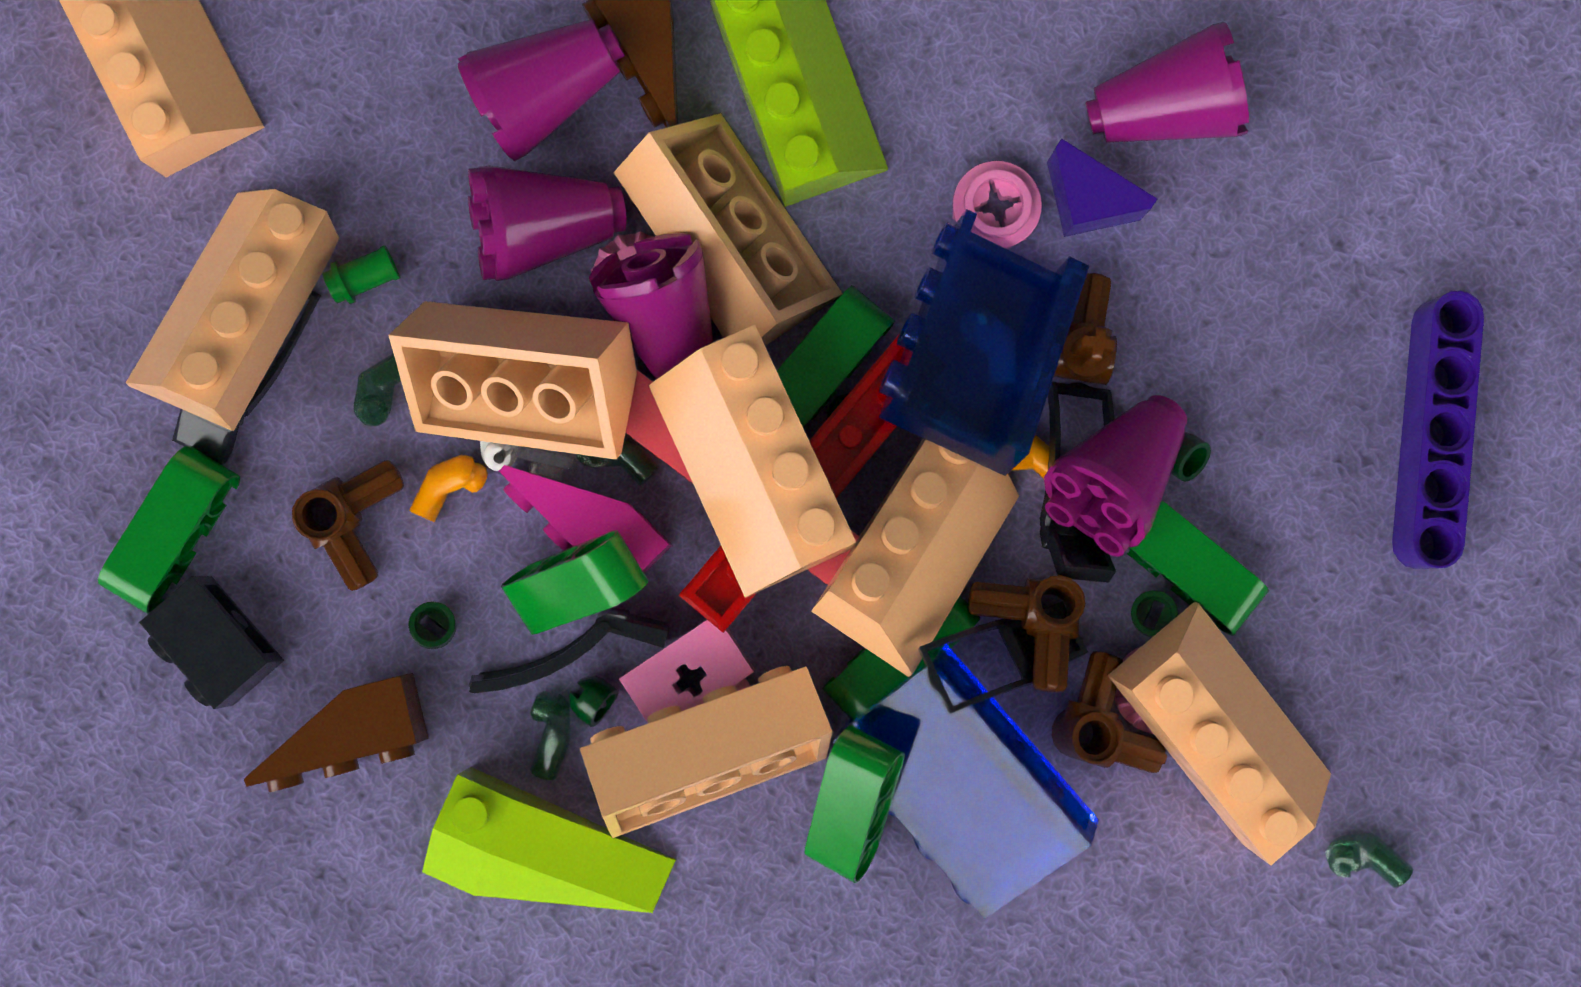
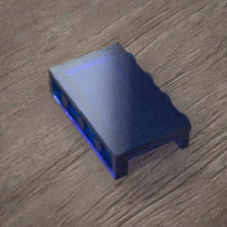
[879,209,1089,476]
[831,645,1099,919]

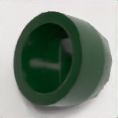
[1171,432,1211,482]
[1131,590,1178,637]
[408,602,456,649]
[569,676,619,727]

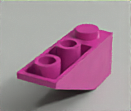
[499,465,673,574]

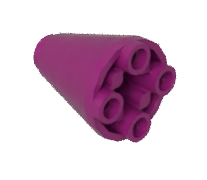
[468,165,626,281]
[1044,395,1187,557]

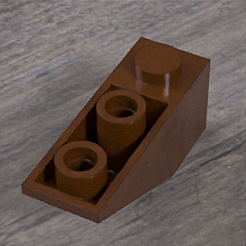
[582,0,678,128]
[244,673,429,792]

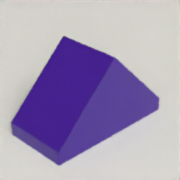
[1047,138,1157,237]

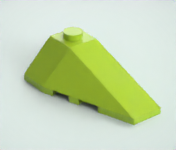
[422,767,676,913]

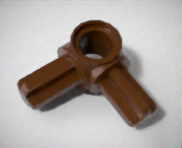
[1049,273,1117,385]
[292,460,404,591]
[968,575,1086,692]
[1051,651,1167,773]

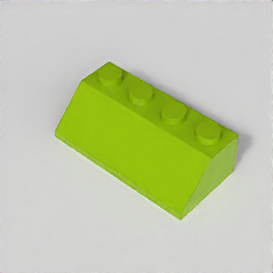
[710,0,888,207]

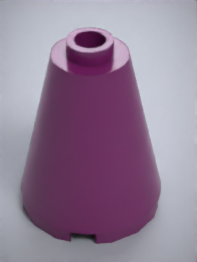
[457,19,625,161]
[1085,22,1249,143]
[589,233,713,380]

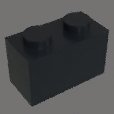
[139,576,285,709]

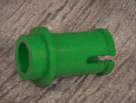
[322,245,401,304]

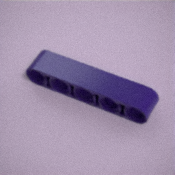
[1392,290,1484,569]

